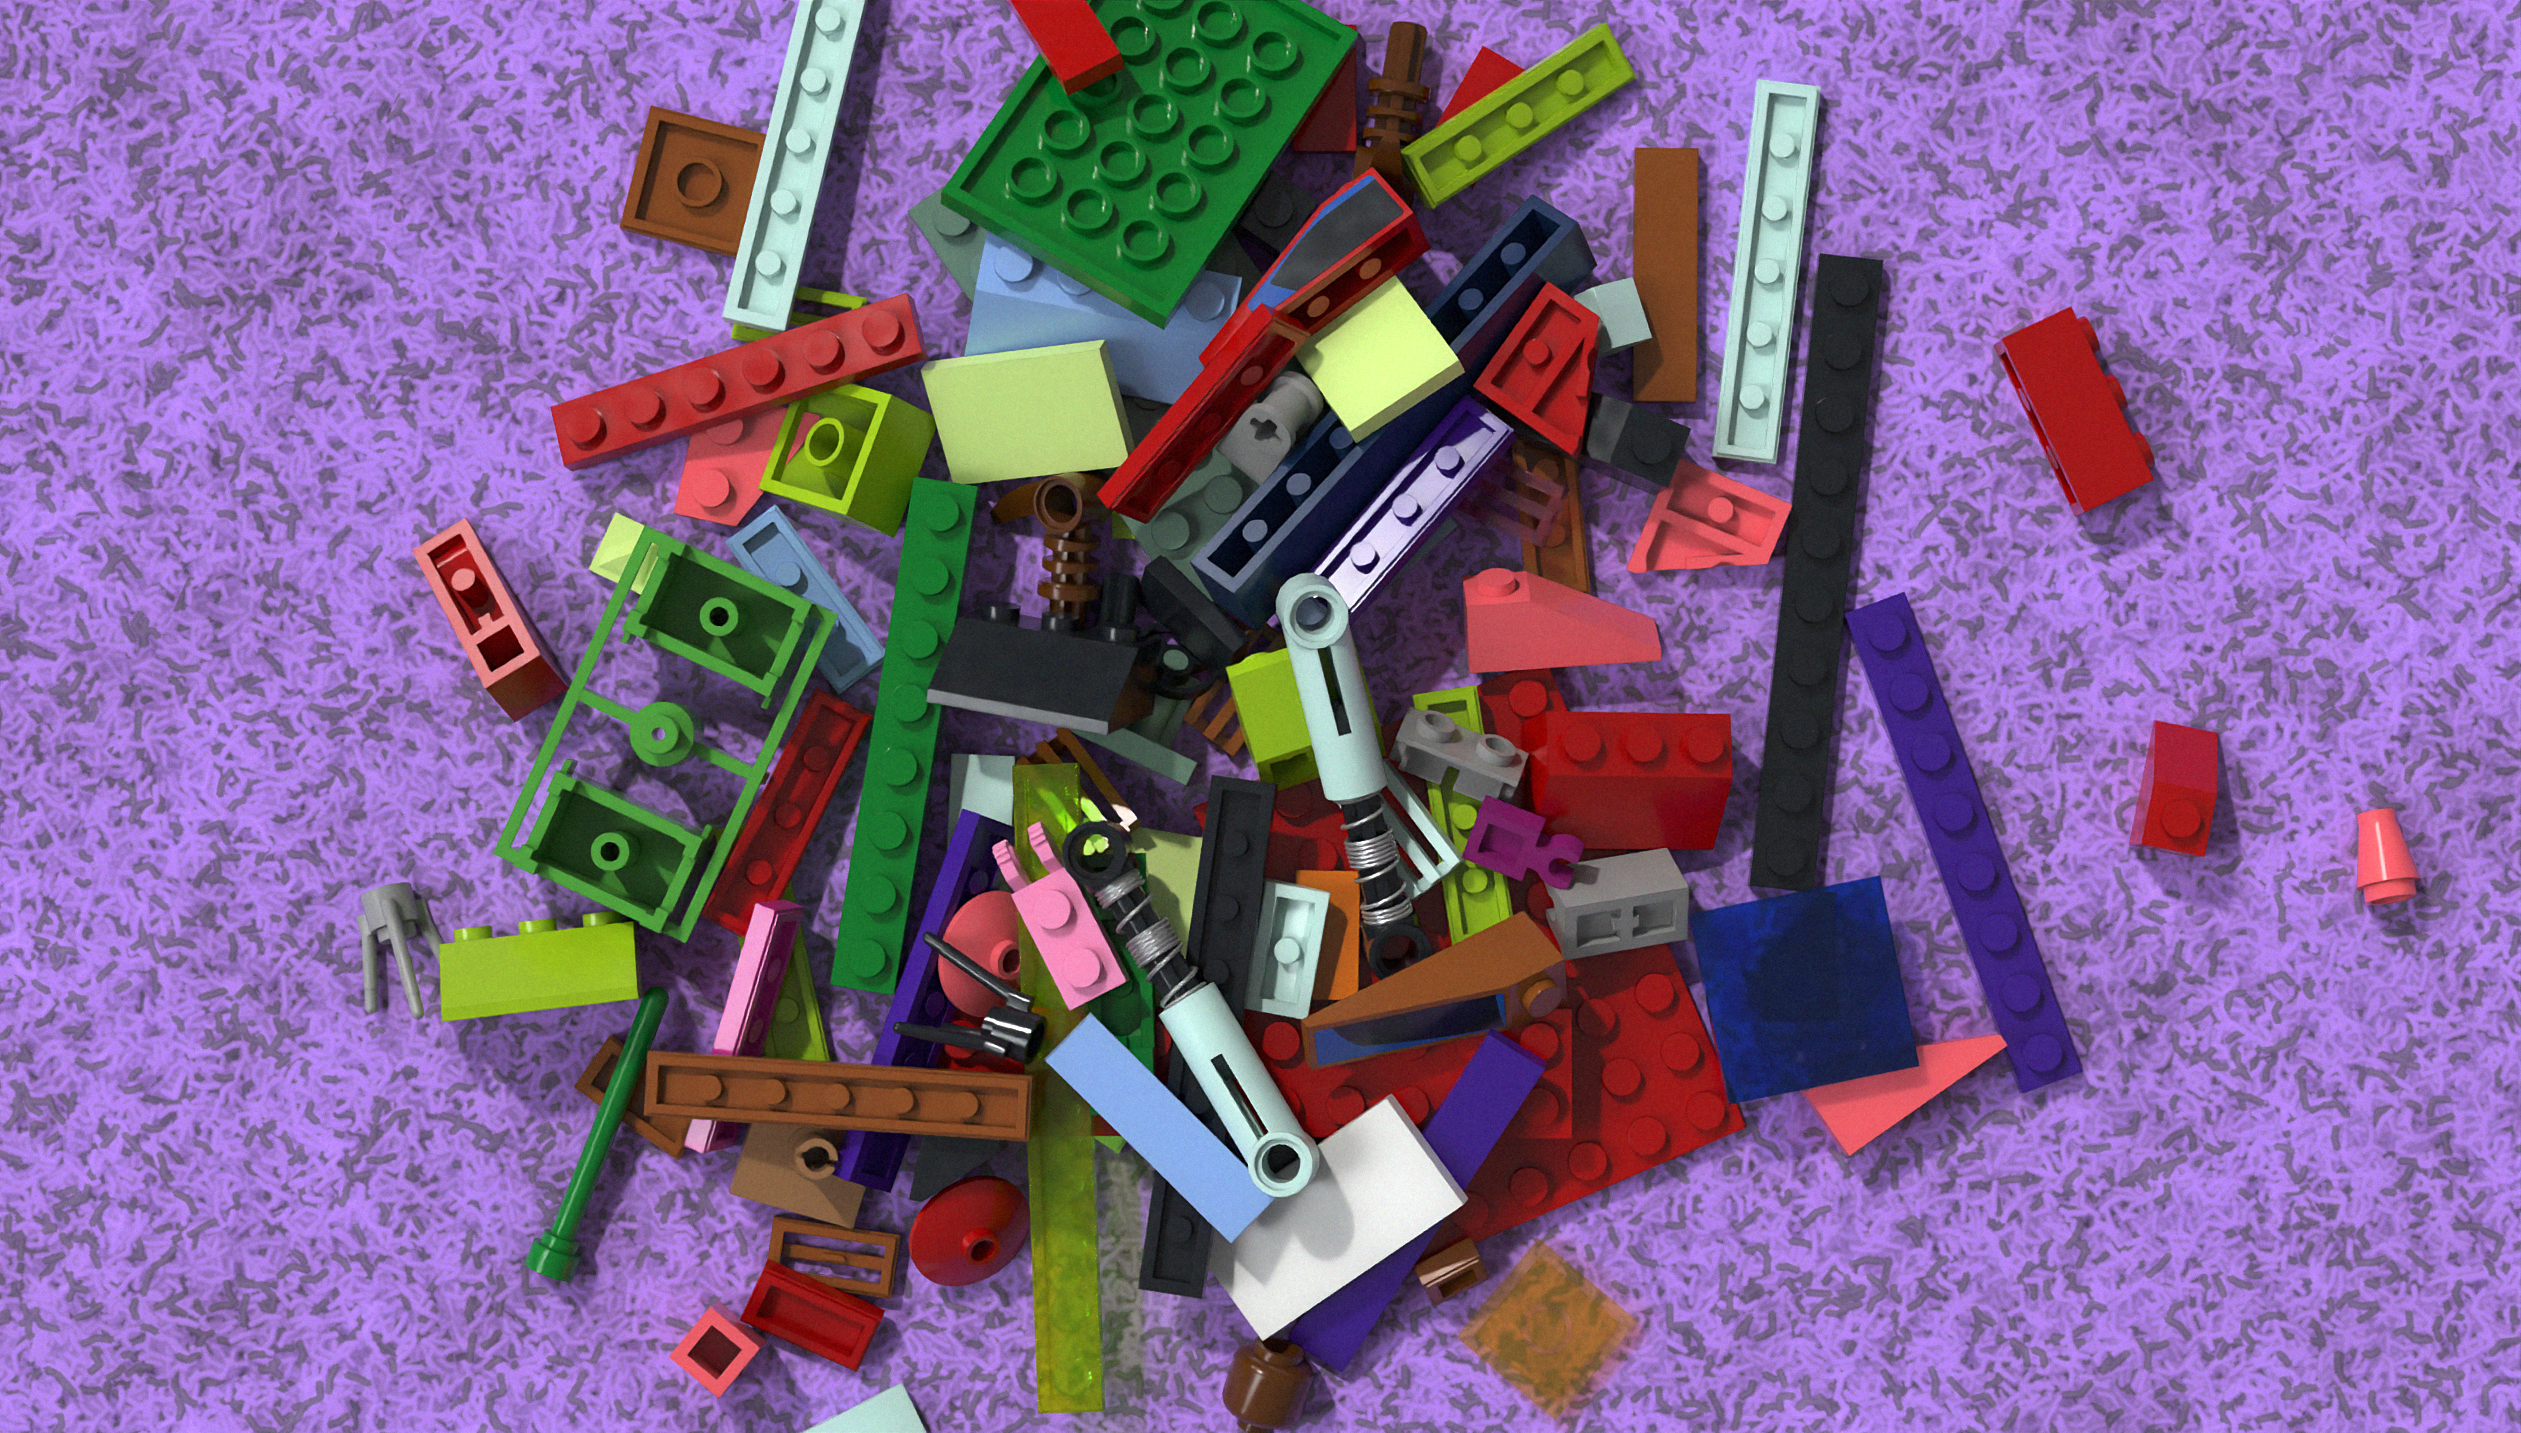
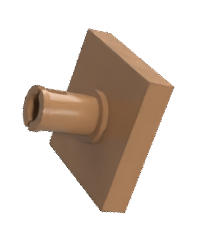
[728,1123,866,1229]

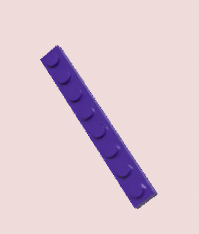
[1844,592,2083,1094]

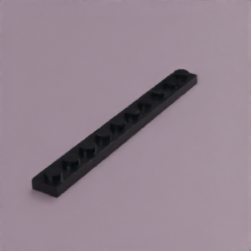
[1748,253,1883,893]

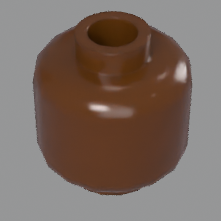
[1222,1336,1314,1433]

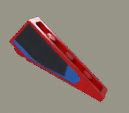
[1198,167,1431,368]

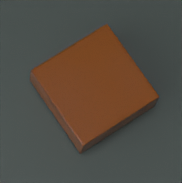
[1413,1237,1490,1305]

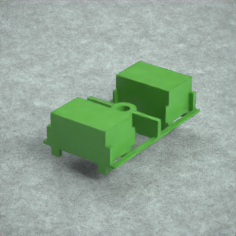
[493,525,839,943]

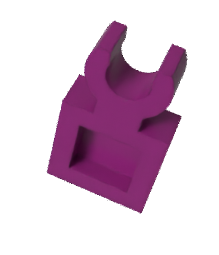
[1461,795,1585,889]

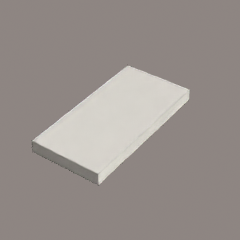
[1209,1093,1468,1341]

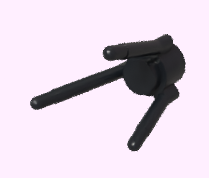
[892,931,1048,1065]

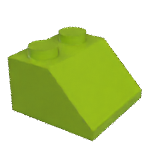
[758,383,937,538]

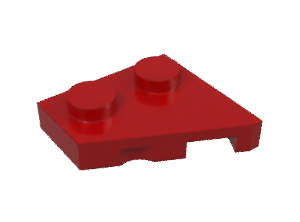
[1473,281,1603,459]

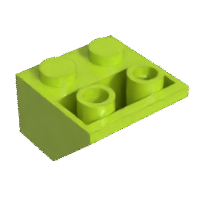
[1226,636,1386,791]

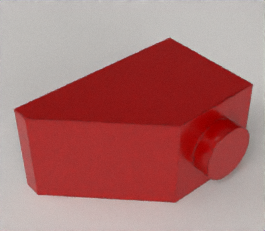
[2129,720,2218,858]

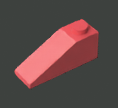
[1462,568,1661,673]
[1799,1033,2008,1156]

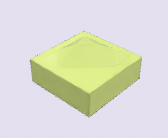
[588,512,660,595]

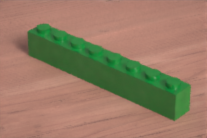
[830,476,982,995]

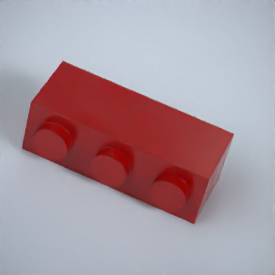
[1993,306,2155,517]

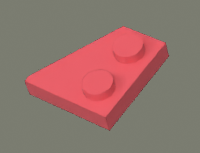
[674,406,821,528]
[1626,458,1792,573]

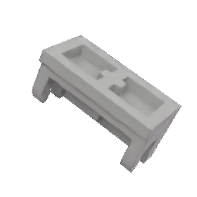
[1544,848,1689,960]

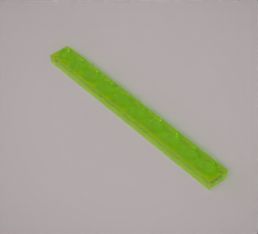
[1012,763,1106,1414]

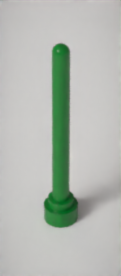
[524,986,669,1282]

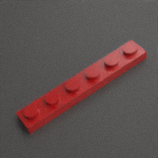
[550,293,929,472]

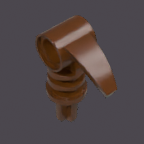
[1352,21,1431,210]
[990,470,1113,626]

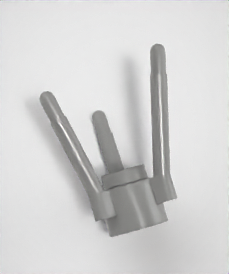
[356,882,444,1020]

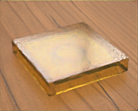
[1456,1238,1637,1420]

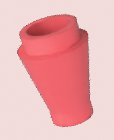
[2357,808,2421,905]

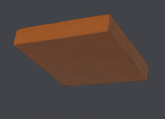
[619,105,767,259]

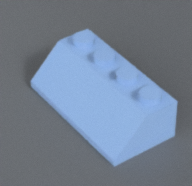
[964,231,1242,406]

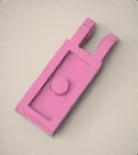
[992,821,1130,1011]

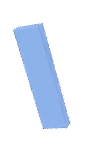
[1045,1012,1276,1243]

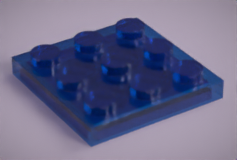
[1688,875,1920,1105]

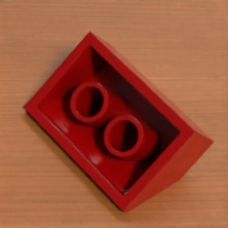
[1523,711,1733,851]

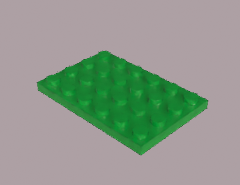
[940,0,1359,330]

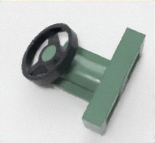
[1070,621,1217,787]

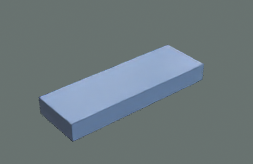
[725,504,885,695]

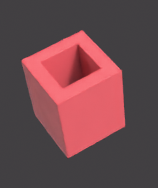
[669,1301,768,1398]

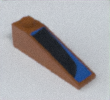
[1301,910,1567,1070]

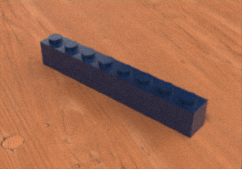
[1190,194,1597,632]

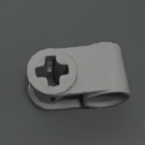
[1215,371,1324,486]

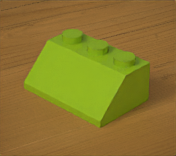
[439,911,644,1022]

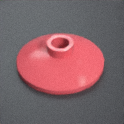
[938,890,1043,1017]

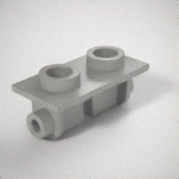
[1388,706,1529,804]

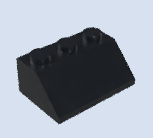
[926,601,1161,735]

